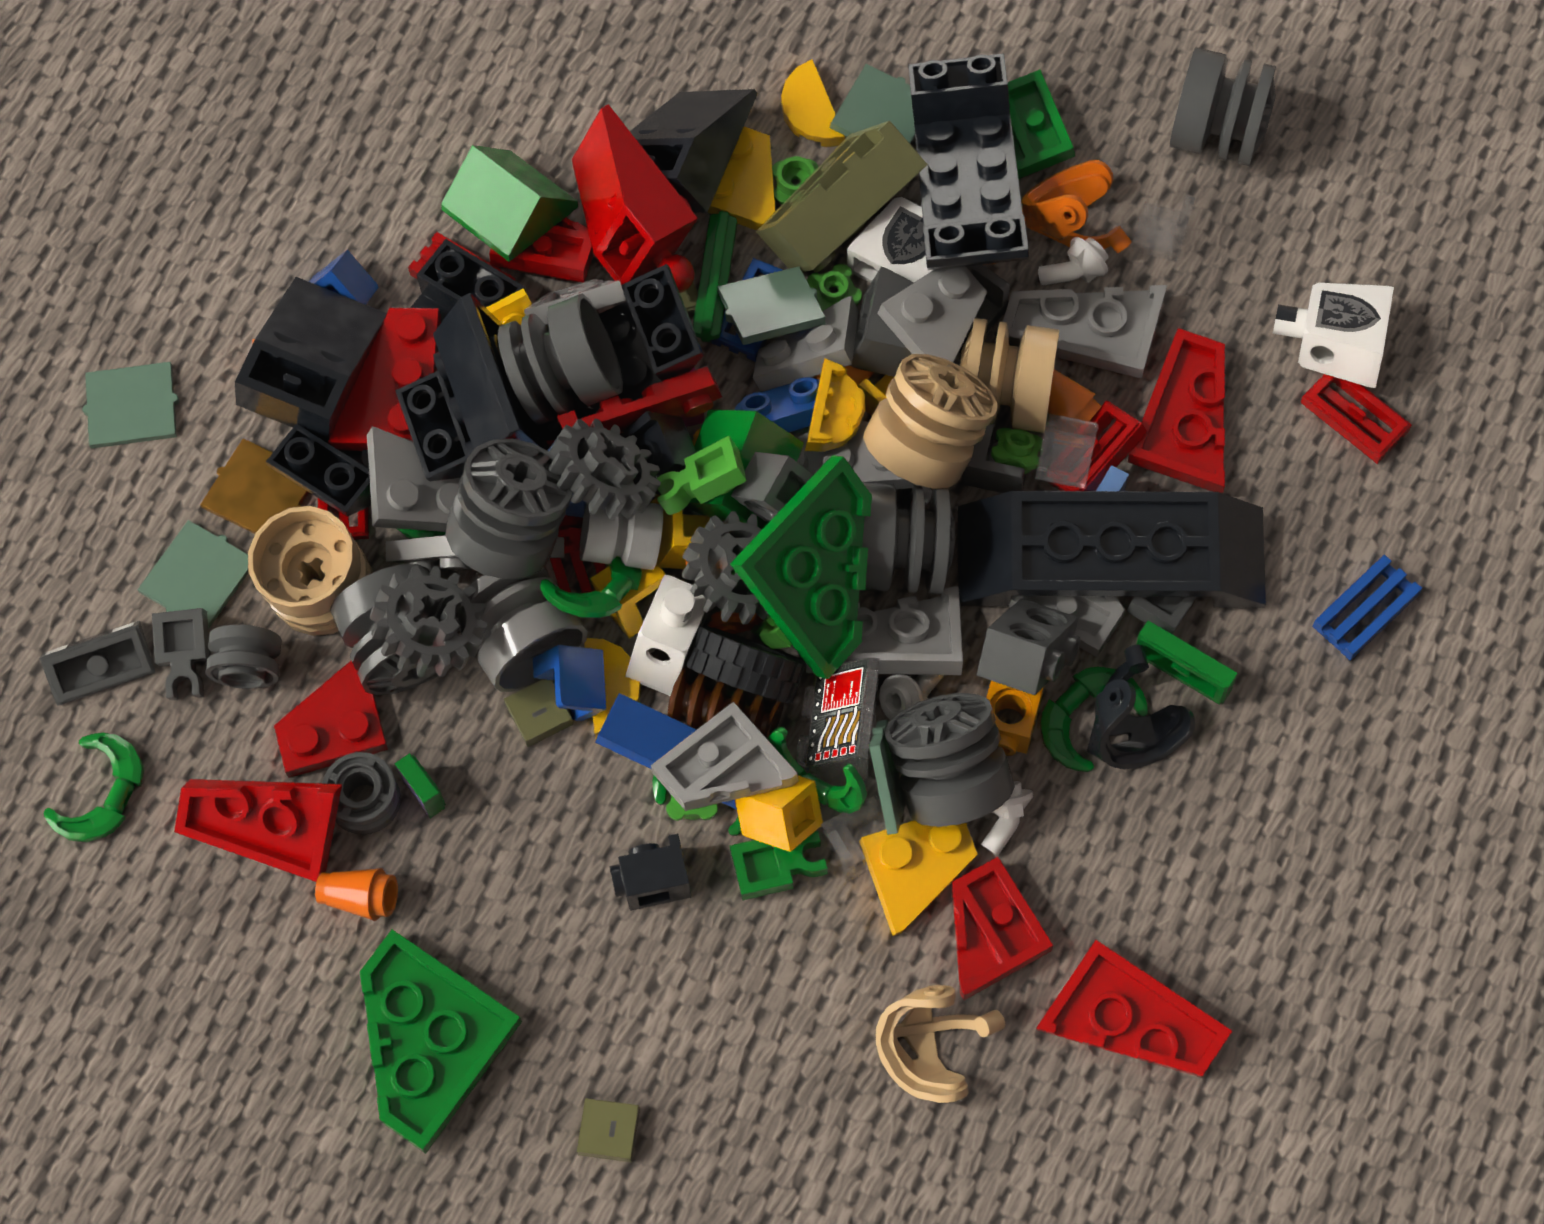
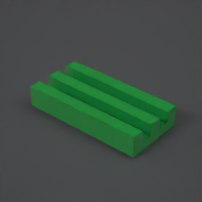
[1136,620,1238,705]

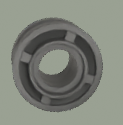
[205,624,282,689]
[322,752,401,835]

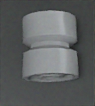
[580,502,663,570]

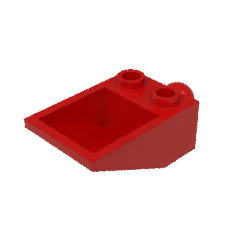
[572,104,698,293]

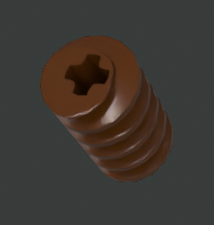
[667,666,784,739]

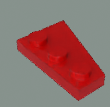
[328,308,441,451]
[1127,328,1225,493]
[557,366,722,434]
[174,779,342,882]
[1036,940,1232,1078]

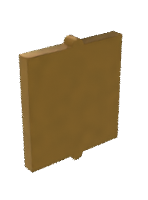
[200,438,308,534]

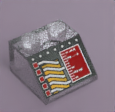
[796,657,880,790]

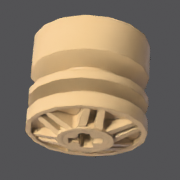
[960,318,1060,433]
[863,354,998,489]
[248,506,373,636]

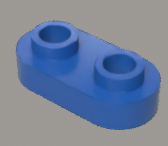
[734,377,819,433]

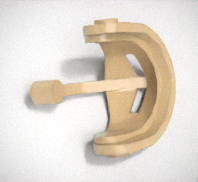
[876,985,1005,1103]

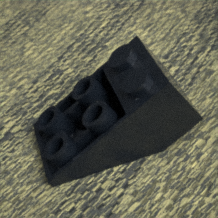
[630,89,758,213]
[235,277,387,442]

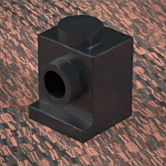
[620,411,696,496]
[609,834,692,911]

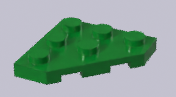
[730,455,872,679]
[360,929,522,1154]

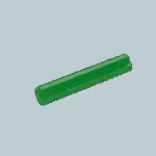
[693,211,738,342]

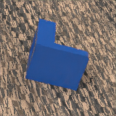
[309,250,379,305]
[533,645,606,721]

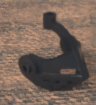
[1087,645,1195,770]

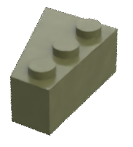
[756,120,928,273]

